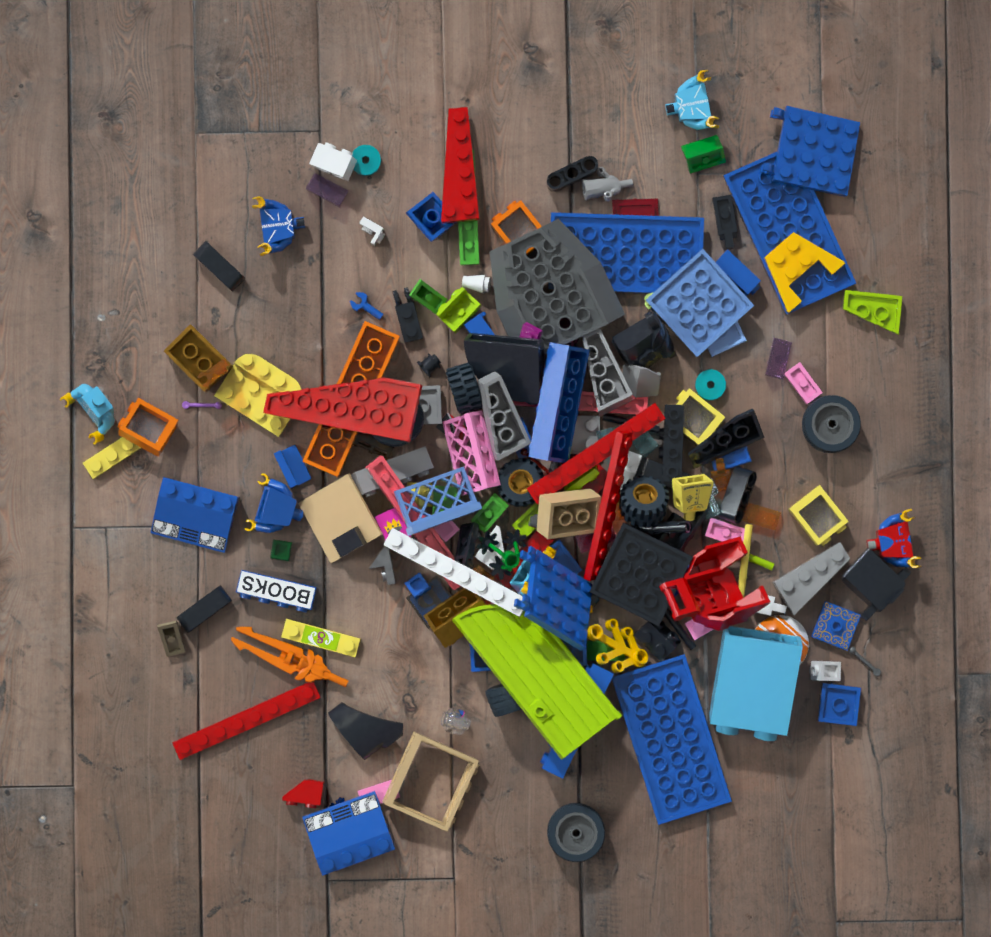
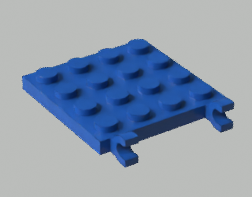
[760,106,860,197]
[514,546,593,651]

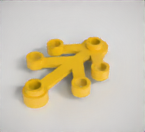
[587,618,648,673]

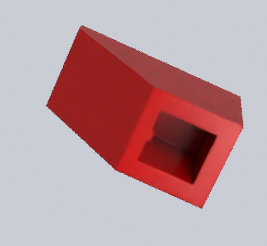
[282,779,324,808]

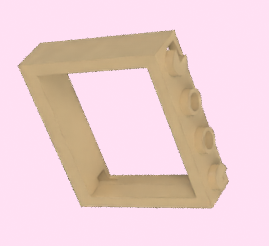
[382,731,479,831]

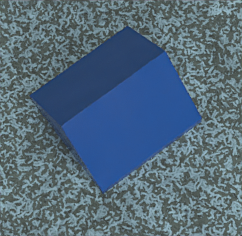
[406,192,456,242]

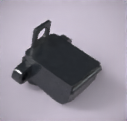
[611,307,677,368]
[841,548,911,621]

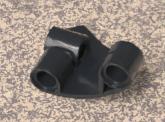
[328,702,403,760]

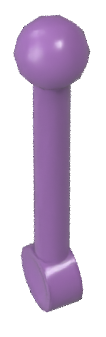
[182,401,222,409]

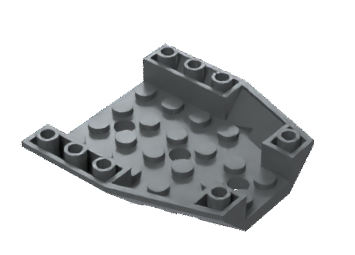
[489,219,625,354]

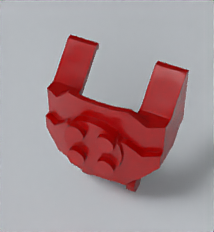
[659,536,770,631]

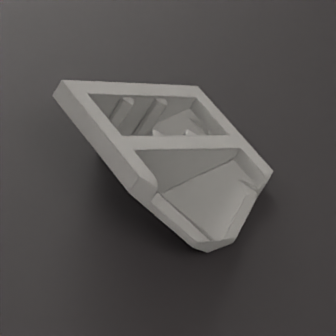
[622,364,661,398]

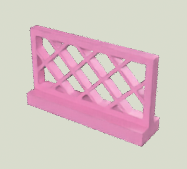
[442,410,501,496]

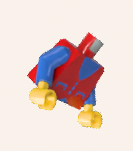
[866,509,921,568]

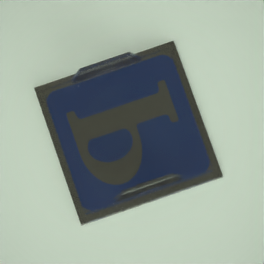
[406,576,451,629]

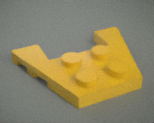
[764,232,845,313]

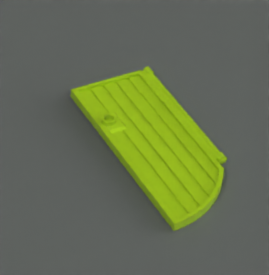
[452,604,622,760]

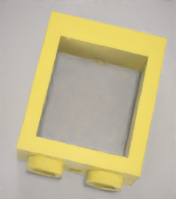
[676,388,725,446]
[788,485,849,546]

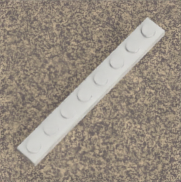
[384,528,523,617]

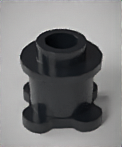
[417,353,441,378]

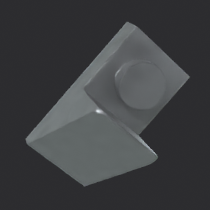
[369,546,396,585]

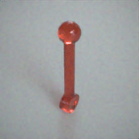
[521,448,549,474]

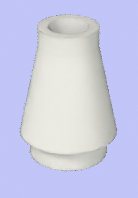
[462,275,491,294]

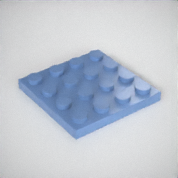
[645,249,754,357]

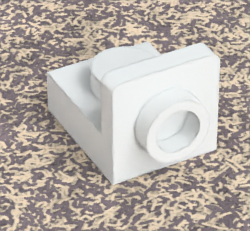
[360,217,385,246]
[810,661,841,681]

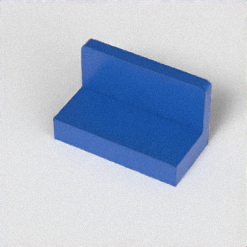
[274,445,312,489]

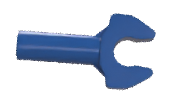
[350,292,384,320]

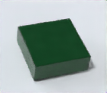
[270,539,293,561]

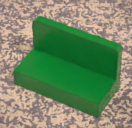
[681,135,726,174]

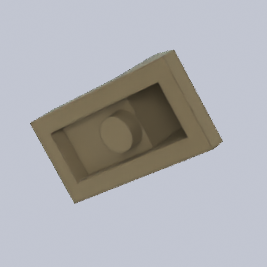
[157,621,185,657]

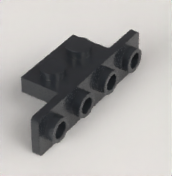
[659,404,684,482]
[656,510,708,552]

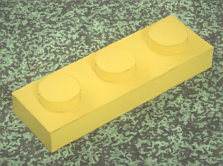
[83,437,141,479]

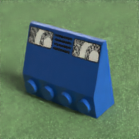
[151,477,240,553]
[302,791,395,876]

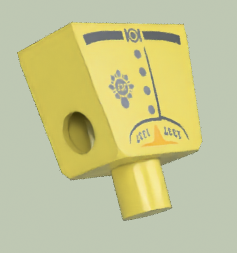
[672,474,714,521]

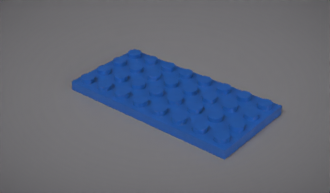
[723,152,856,315]
[548,212,704,293]
[612,654,732,825]

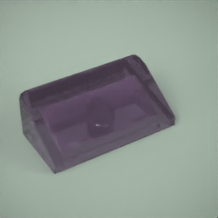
[305,173,349,208]
[764,338,792,380]

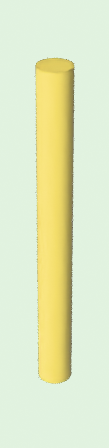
[738,524,753,597]

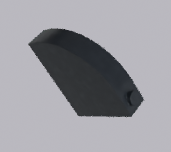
[464,333,544,405]

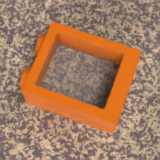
[491,200,542,255]
[117,398,179,457]

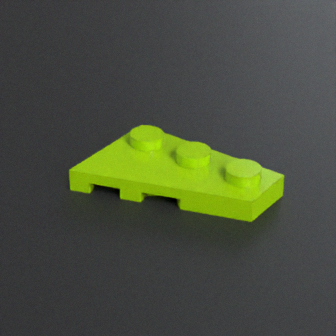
[843,290,902,335]

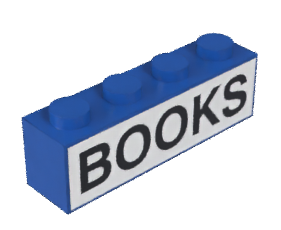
[236,570,317,613]

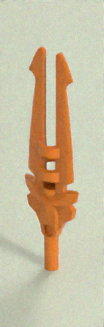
[231,627,349,687]

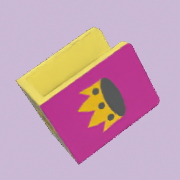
[375,508,412,540]

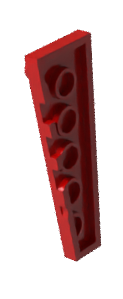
[441,107,479,224]

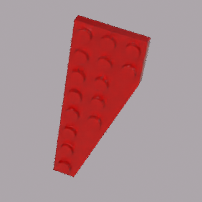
[263,377,423,442]

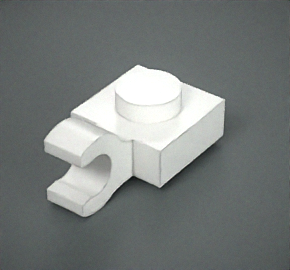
[757,595,787,616]

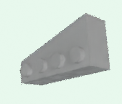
[582,328,634,416]
[478,372,531,461]
[351,446,434,497]
[772,542,850,615]

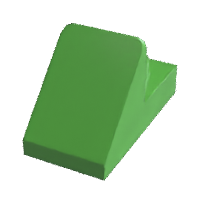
[409,279,447,314]
[470,493,509,533]

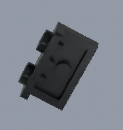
[634,620,681,662]

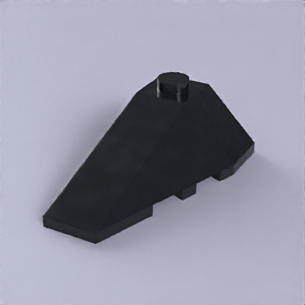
[688,408,765,469]

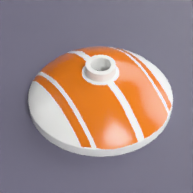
[755,615,809,664]

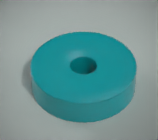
[352,145,381,176]
[695,369,726,400]

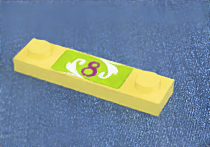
[281,619,360,657]

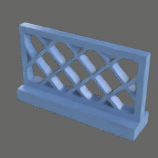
[394,467,482,536]

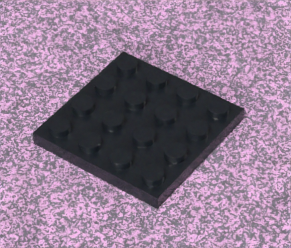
[589,522,693,626]

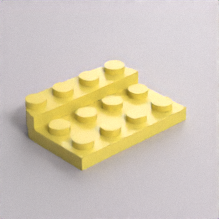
[214,354,302,437]

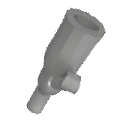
[581,167,633,201]

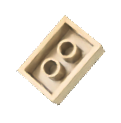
[536,488,602,539]

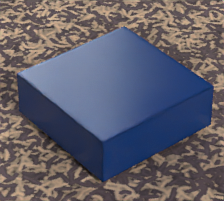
[404,572,432,599]

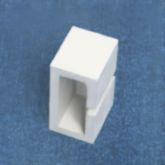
[309,142,357,181]

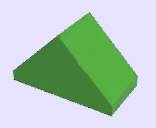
[587,641,625,661]

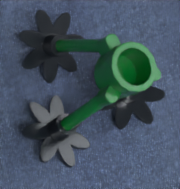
[476,529,527,580]

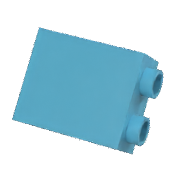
[709,626,803,741]

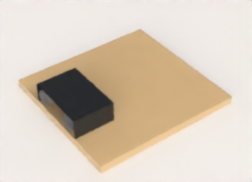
[298,473,382,563]

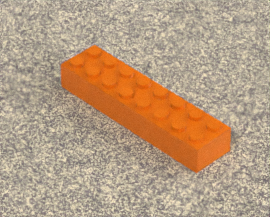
[302,321,401,478]

